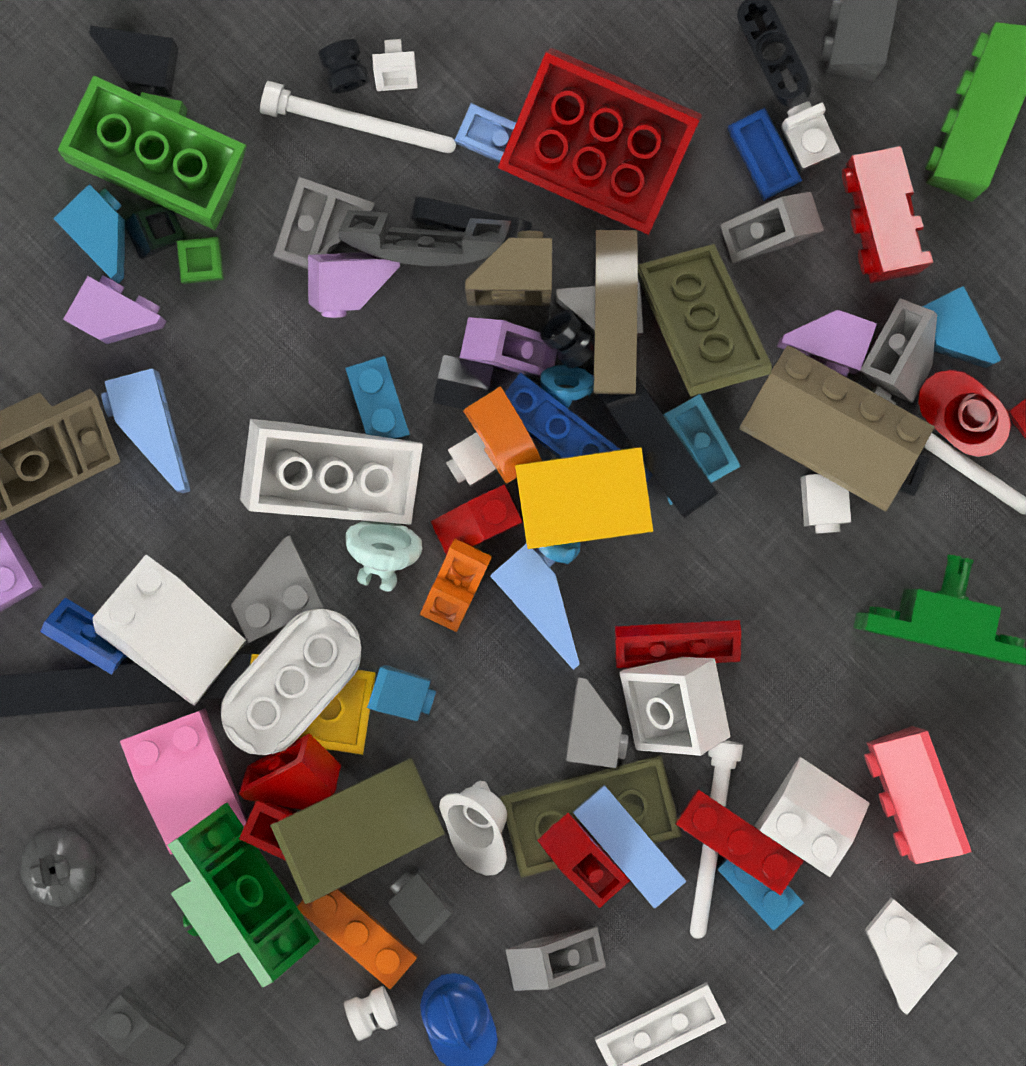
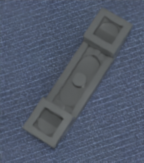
[338,210,512,266]

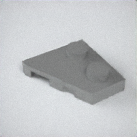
[273,177,375,269]
[231,535,324,643]

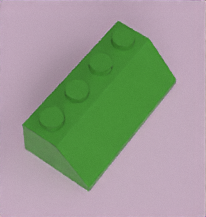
[925,22,1026,202]
[58,76,247,230]

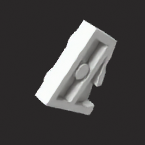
[865,898,958,1015]

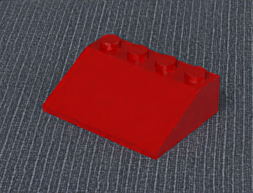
[498,48,703,235]

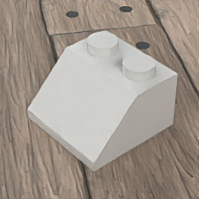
[619,657,731,756]
[754,757,870,877]

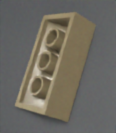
[739,345,935,512]

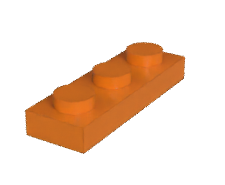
[297,888,418,990]

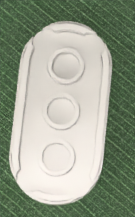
[221,609,362,755]

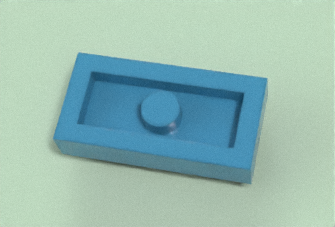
[345,356,410,439]
[716,859,804,931]

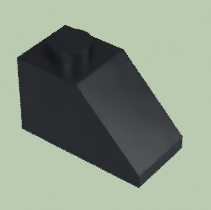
[89,25,179,96]

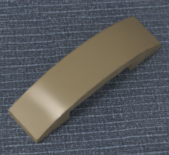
[594,230,638,394]

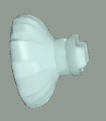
[346,521,423,591]

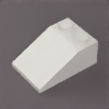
[92,555,246,706]

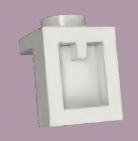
[781,101,840,172]

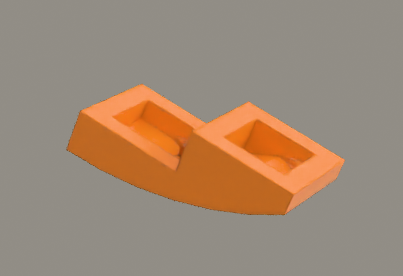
[463,386,542,484]
[420,539,492,632]

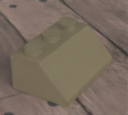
[465,231,552,306]

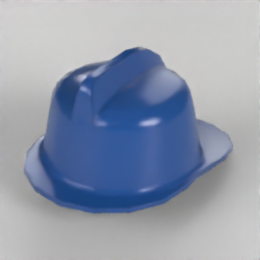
[420,973,498,1066]

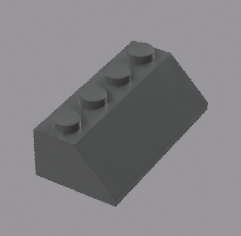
[820,0,898,84]

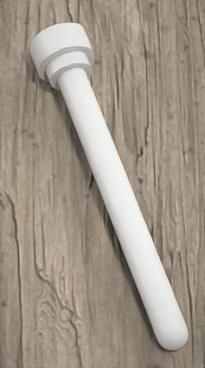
[260,81,456,153]
[872,385,1026,514]
[690,740,743,939]

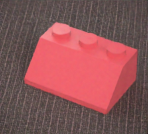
[864,726,972,864]

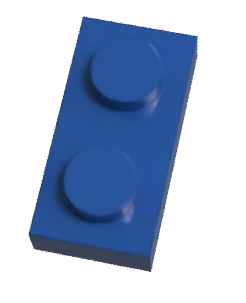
[40,598,126,675]

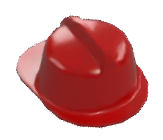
[918,369,1011,457]

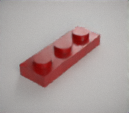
[615,620,742,668]
[675,789,804,896]

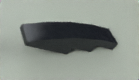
[599,374,719,518]

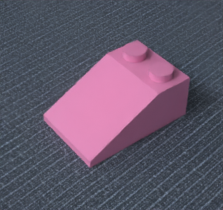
[120,709,247,855]

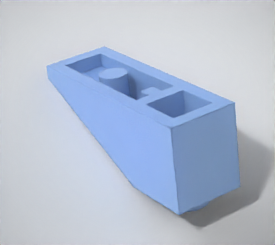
[101,368,190,493]
[490,543,579,670]

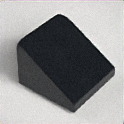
[125,205,186,259]

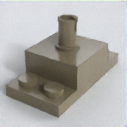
[0,389,121,521]

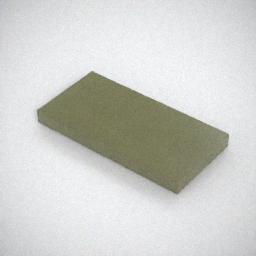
[638,244,772,397]
[500,755,682,878]
[270,758,445,904]

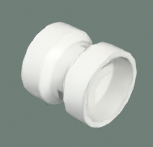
[344,986,398,1041]

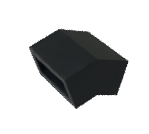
[433,355,494,410]

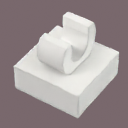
[372,39,418,91]

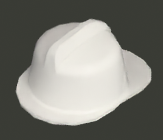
[439,781,507,876]

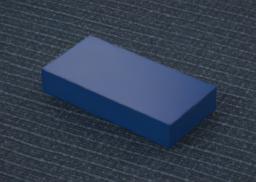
[727,108,802,201]

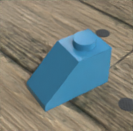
[53,184,125,284]
[922,286,1001,368]
[367,665,436,721]

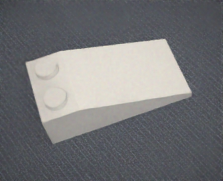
[240,419,423,525]

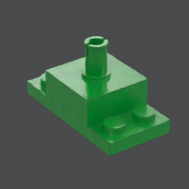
[853,554,1026,666]
[167,803,320,988]

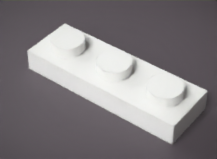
[595,982,726,1066]

